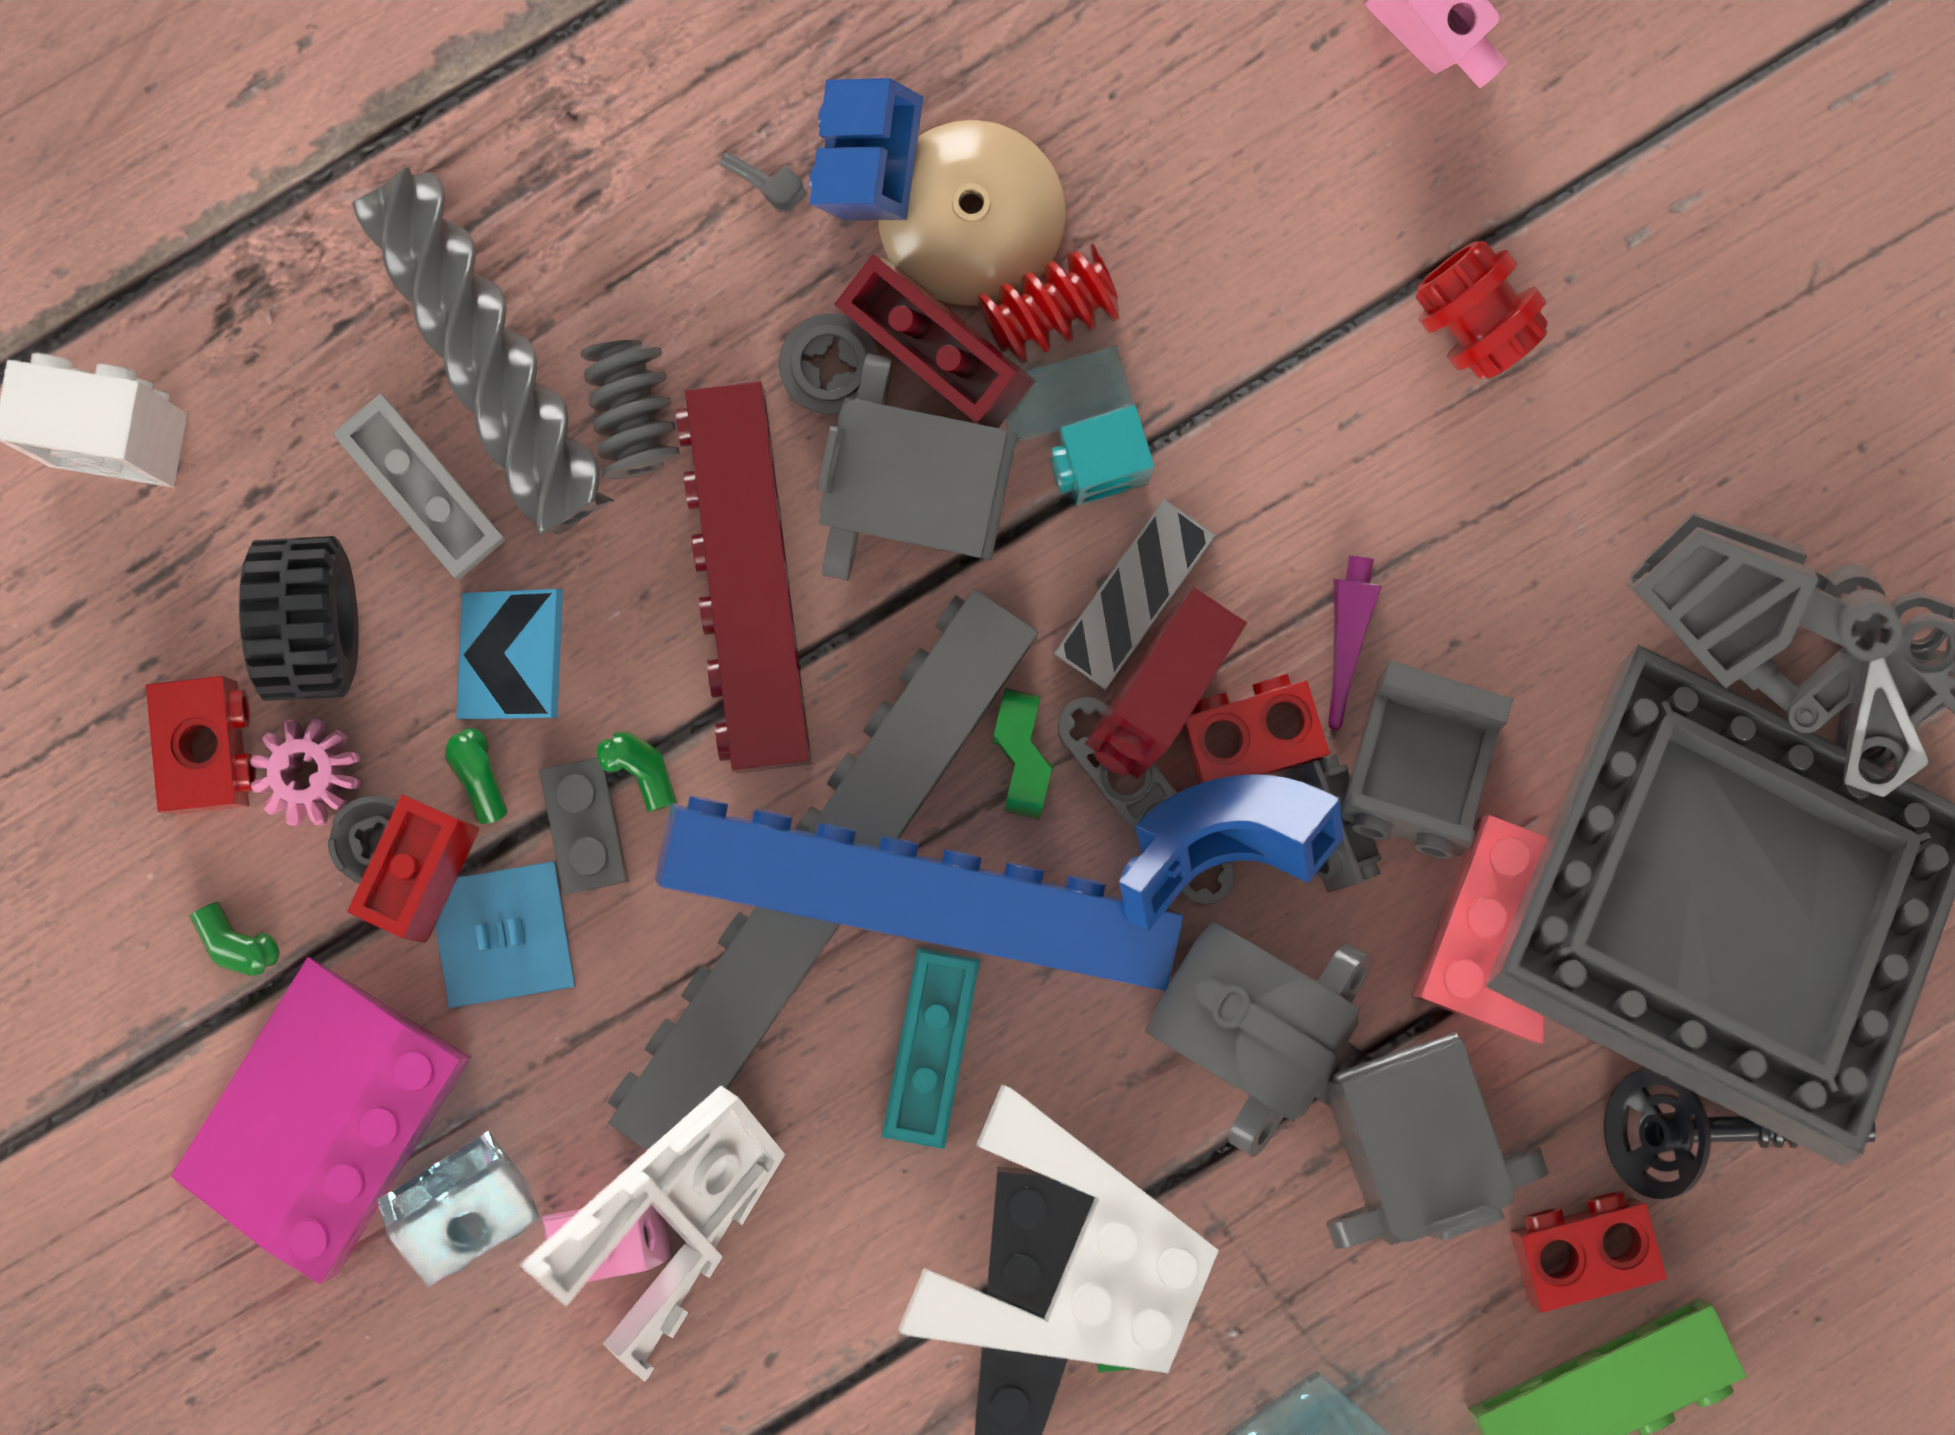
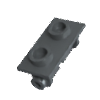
[1283,754,1382,893]

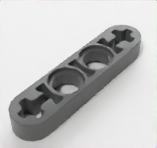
[1058,697,1235,905]

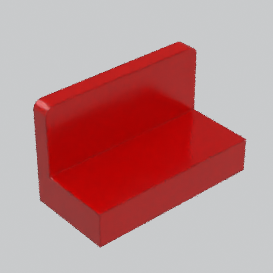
[347,794,479,943]

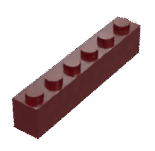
[676,380,812,774]

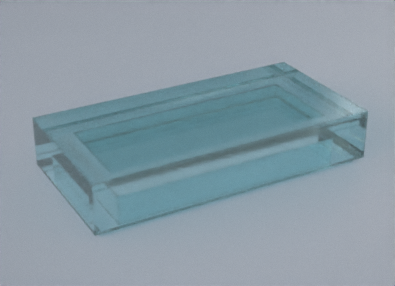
[1006,345,1134,443]

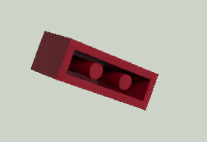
[834,254,1036,428]

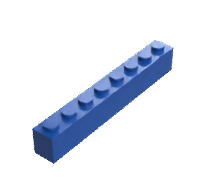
[654,795,1184,991]

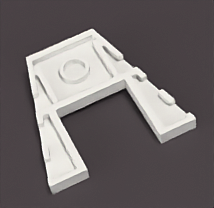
[898,1085,1219,1373]
[521,1086,785,1382]

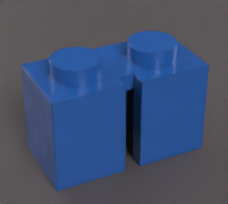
[809,78,923,220]

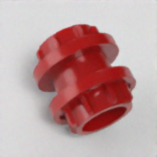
[1416,241,1548,379]

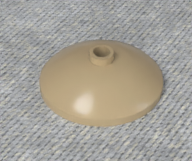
[878,120,1066,308]

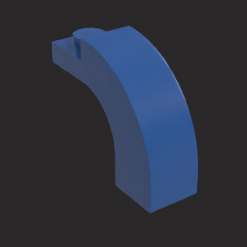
[1119,775,1344,931]

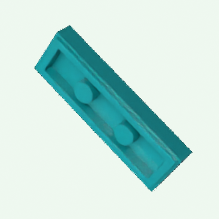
[882,948,980,1149]

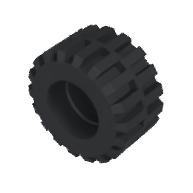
[239,536,359,701]

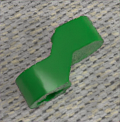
[992,688,1053,820]

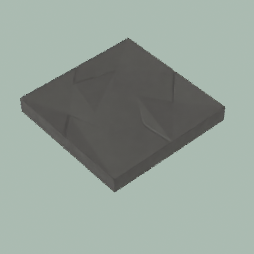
[1485,645,1955,1166]

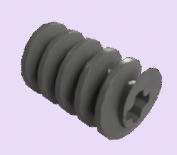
[580,340,680,479]

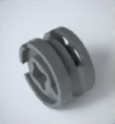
[328,796,398,884]

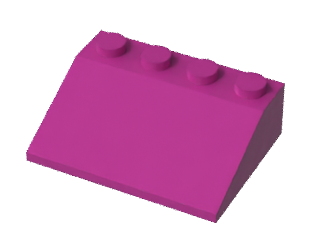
[171,957,471,1284]

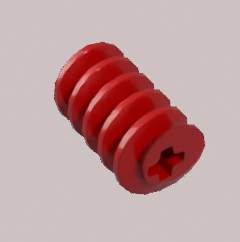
[977,243,1120,364]

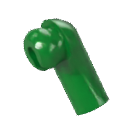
[445,728,507,824]
[596,731,678,813]
[189,902,280,976]

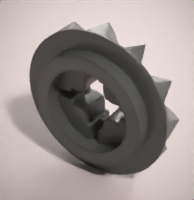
[779,314,879,414]

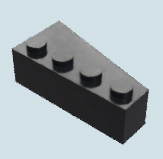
[975,1167,1095,1435]

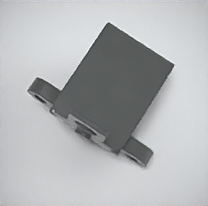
[818,352,1018,581]
[1145,921,1372,1157]
[1326,1032,1549,1249]

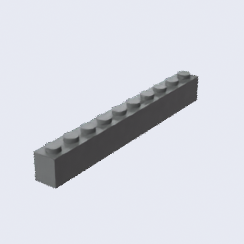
[608,589,1038,1151]

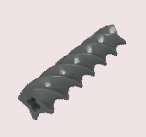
[352,167,614,536]

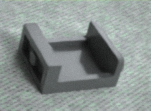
[1341,661,1513,859]

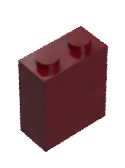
[1084,587,1248,779]

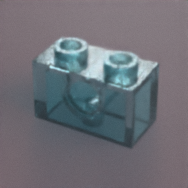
[378,1131,540,1287]

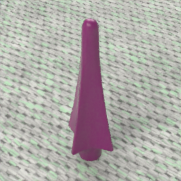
[1328,555,1382,731]

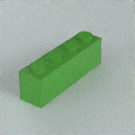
[1467,1298,1747,1435]

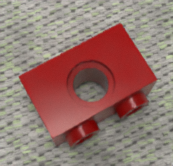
[145,676,256,815]

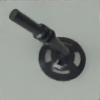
[1604,1069,1876,1199]

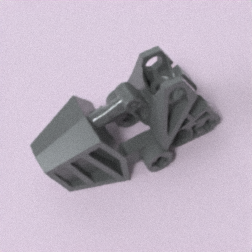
[1627,512,1955,797]

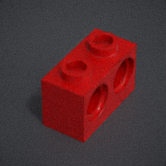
[1182,674,1330,784]
[1510,1191,1667,1313]

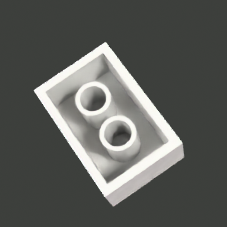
[0,353,187,488]

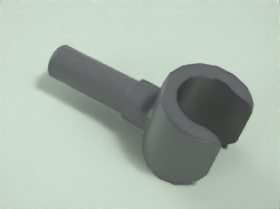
[719,152,807,212]

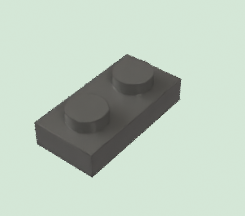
[539,757,629,895]

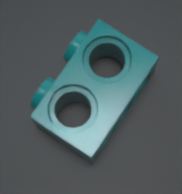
[1050,405,1155,507]

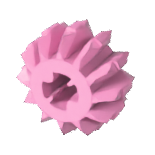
[250,719,361,826]

